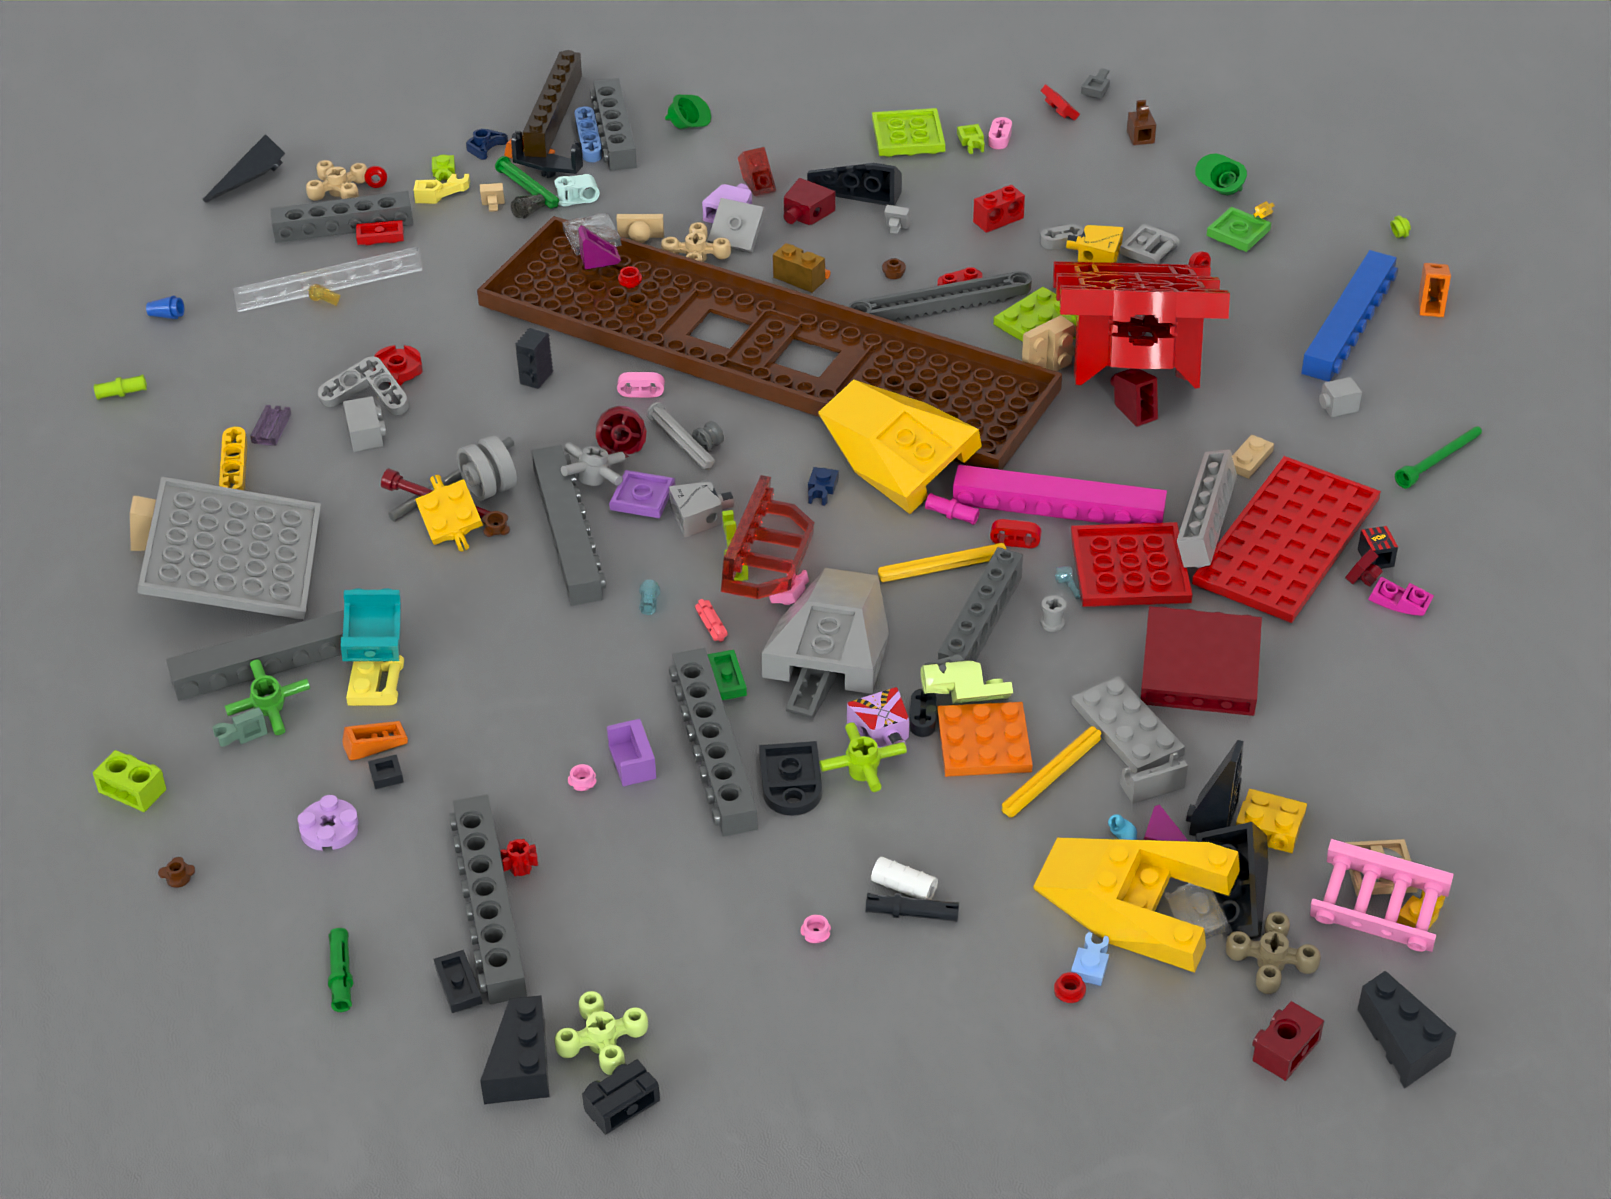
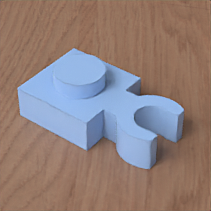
[1071,932,1109,986]

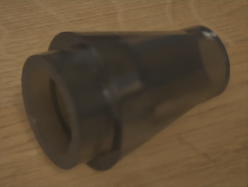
[511,194,545,219]

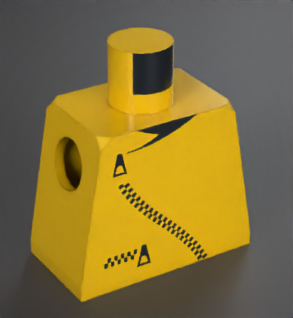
[1066,225,1124,263]

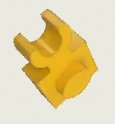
[1397,890,1445,929]

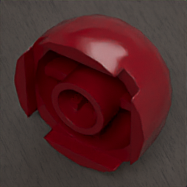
[595,406,647,458]

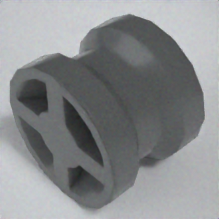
[692,421,724,452]

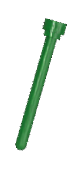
[1395,426,1482,489]

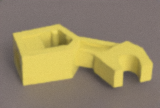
[413,174,470,204]

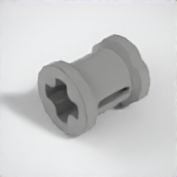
[1040,595,1066,632]

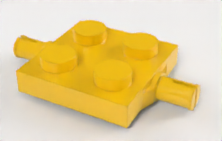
[415,475,483,552]

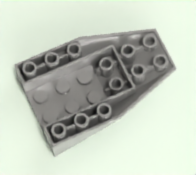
[762,568,889,694]

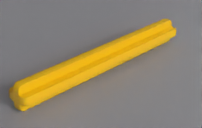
[878,543,1007,583]
[1001,726,1102,817]

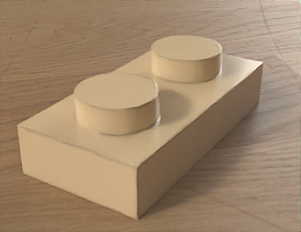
[1232,434,1274,479]

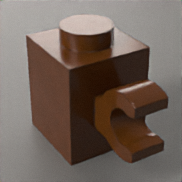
[1127,100,1156,145]

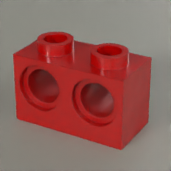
[973,184,1025,233]

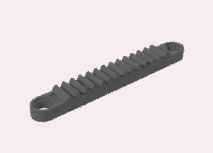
[848,271,1032,321]

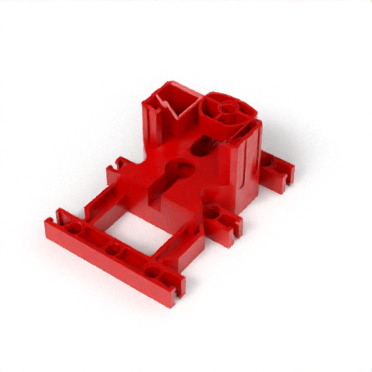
[1053,261,1230,389]

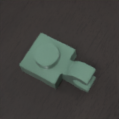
[212,707,268,747]

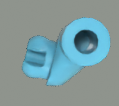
[1108,814,1137,840]

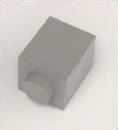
[1319,377,1362,417]

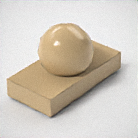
[616,214,664,243]

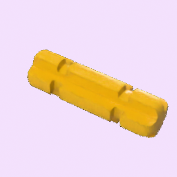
[1253,201,1275,219]

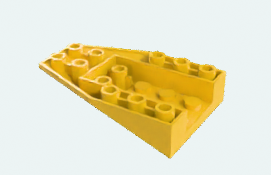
[818,380,982,514]

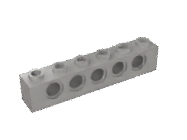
[1177,449,1237,568]

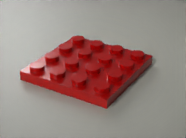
[1071,522,1192,607]

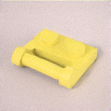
[346,655,404,706]

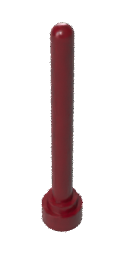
[381,468,492,519]

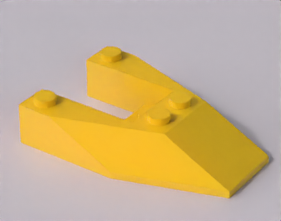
[1033,837,1240,973]

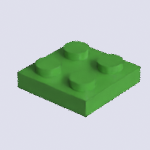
[1206,207,1272,252]

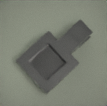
[1081,68,1110,99]

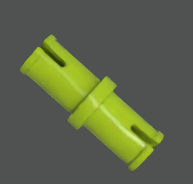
[94,374,147,400]

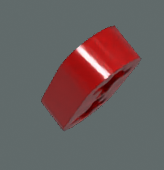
[990,519,1042,549]

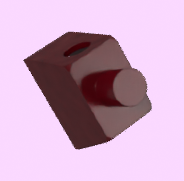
[783,178,836,225]
[1110,368,1158,427]

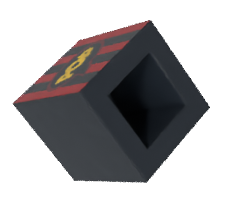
[1357,526,1398,569]

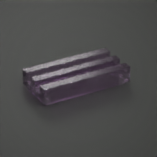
[250,405,291,446]

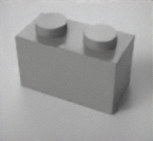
[343,396,386,452]

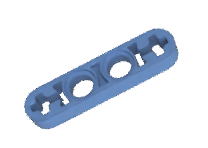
[574,106,602,162]

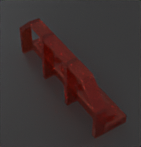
[721,475,815,599]

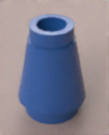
[146,296,185,319]

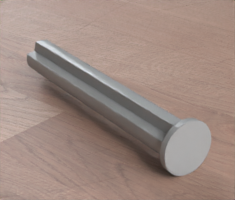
[647,402,715,470]

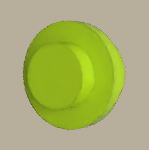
[1390,215,1411,238]

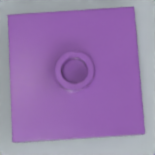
[609,470,675,518]

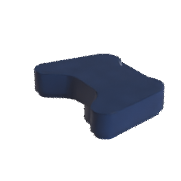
[466,129,508,160]

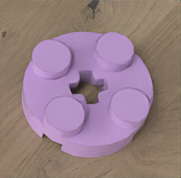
[297,795,359,851]

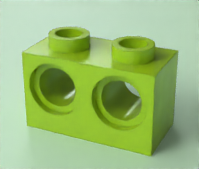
[92,750,167,812]

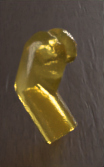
[308,284,341,306]

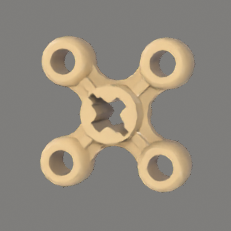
[306,160,368,201]
[661,222,731,262]

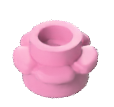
[568,764,597,791]
[800,915,831,943]

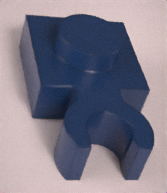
[808,467,839,506]

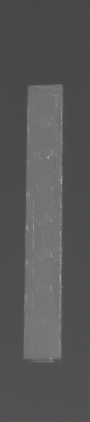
[232,247,423,312]

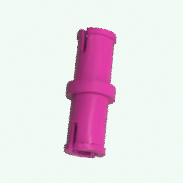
[925,493,980,525]

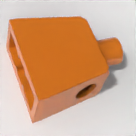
[1419,263,1451,317]

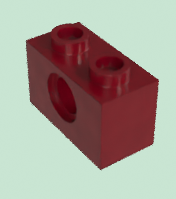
[1252,1001,1324,1081]

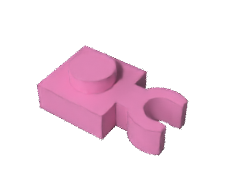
[768,570,809,605]

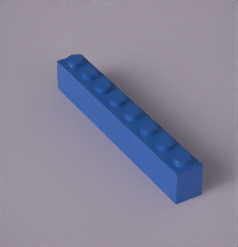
[1301,250,1398,382]

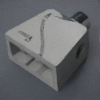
[669,482,734,537]

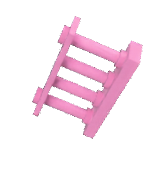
[1310,839,1454,952]

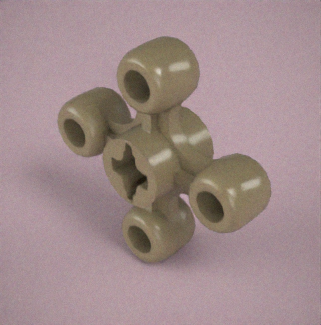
[1225,912,1321,994]

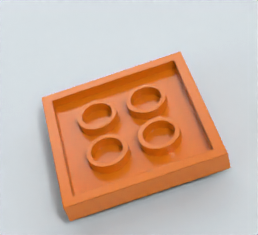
[937,702,1033,777]

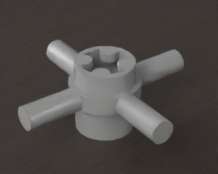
[561,442,625,486]

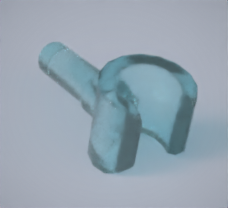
[1055,566,1081,599]

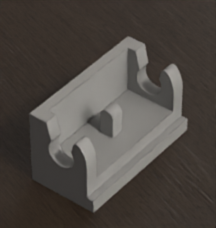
[1119,752,1188,804]

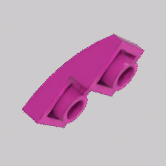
[1368,577,1434,616]

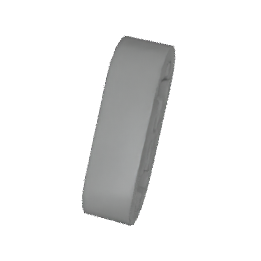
[1040,224,1084,250]

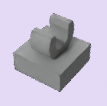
[884,205,911,235]

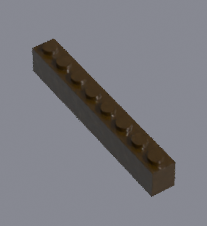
[523,50,582,157]

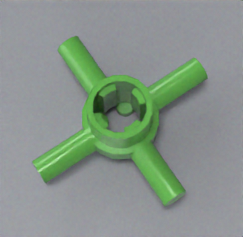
[225,660,310,735]

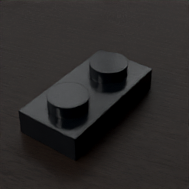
[433,950,482,1013]

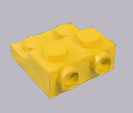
[1236,788,1307,854]

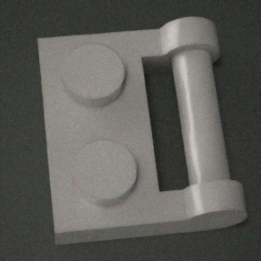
[1120,224,1180,264]

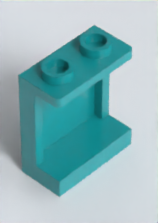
[341,588,401,661]

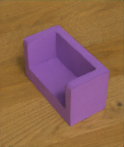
[607,719,657,786]

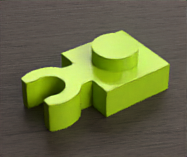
[957,124,985,154]
[432,155,455,181]

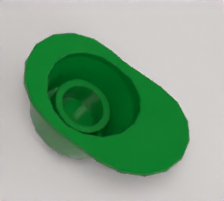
[665,94,712,129]
[1195,153,1247,196]

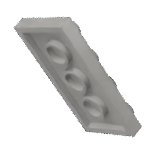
[1071,676,1185,773]

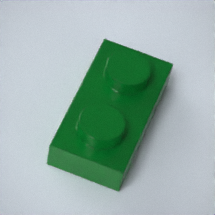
[707,649,747,700]

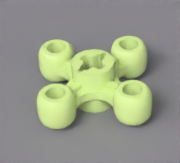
[554,991,648,1075]

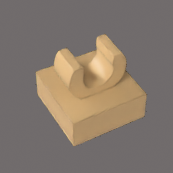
[480,183,505,212]

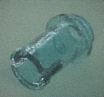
[639,580,661,615]

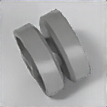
[456,435,517,501]

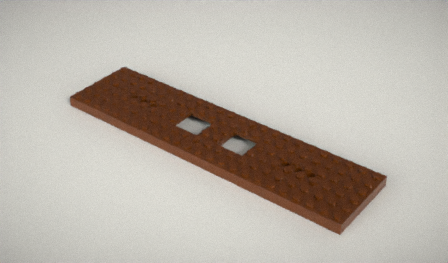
[477,216,1062,470]

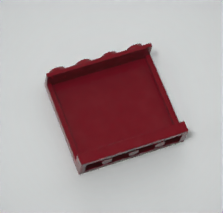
[1140,606,1262,716]

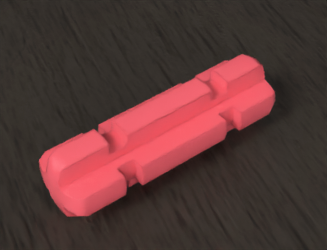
[695,599,728,642]

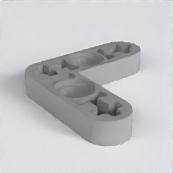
[317,356,409,415]

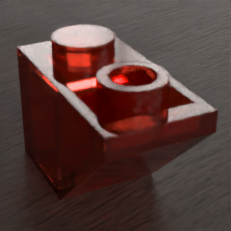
[738,147,776,196]

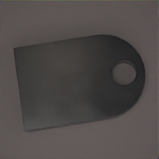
[759,741,822,816]

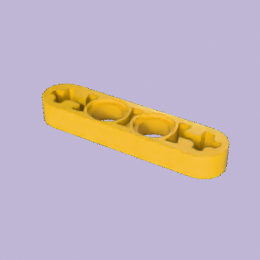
[219,427,247,491]

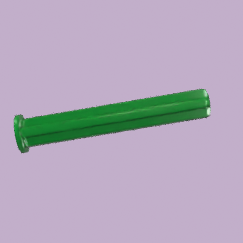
[495,156,559,209]

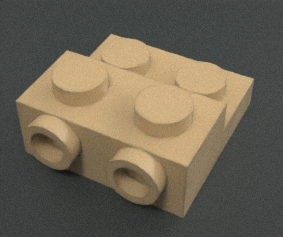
[1022,315,1076,371]

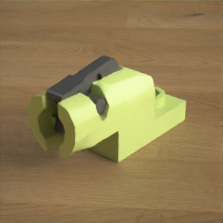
[920,654,1013,704]

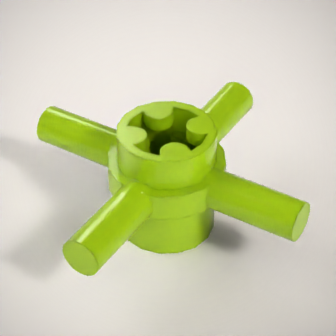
[819,722,907,792]

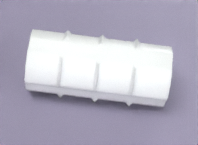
[871,856,938,900]

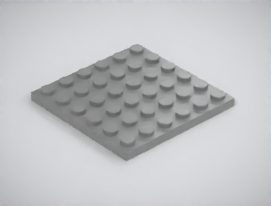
[137,477,321,620]

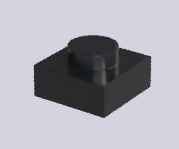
[368,754,404,789]

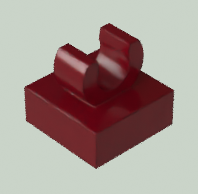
[1345,549,1383,587]

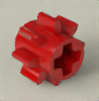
[500,839,538,877]

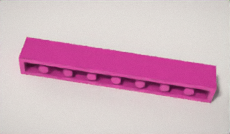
[953,465,1167,524]

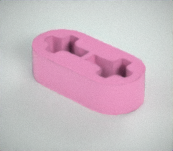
[988,117,1012,149]
[617,372,665,398]

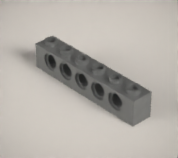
[590,78,637,171]
[270,191,414,243]
[938,547,1023,662]

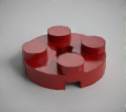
[373,345,423,386]

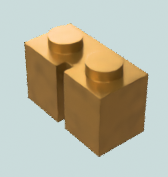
[773,243,825,293]

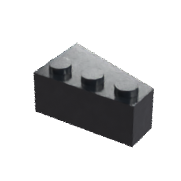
[1357,971,1457,1089]
[480,995,550,1104]

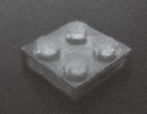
[562,213,621,255]

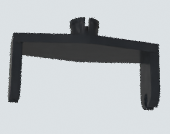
[511,131,583,178]

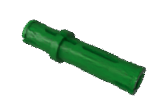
[328,928,353,1012]

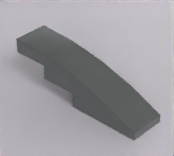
[786,668,838,718]

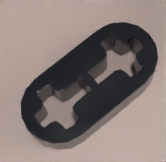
[910,688,937,737]

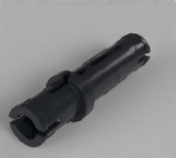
[865,893,959,922]

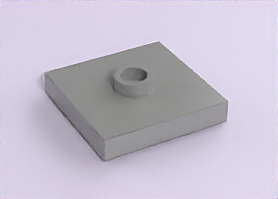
[708,198,766,253]

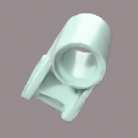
[555,174,600,206]

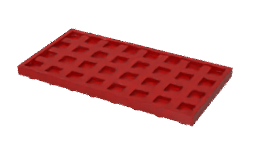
[1192,456,1381,623]

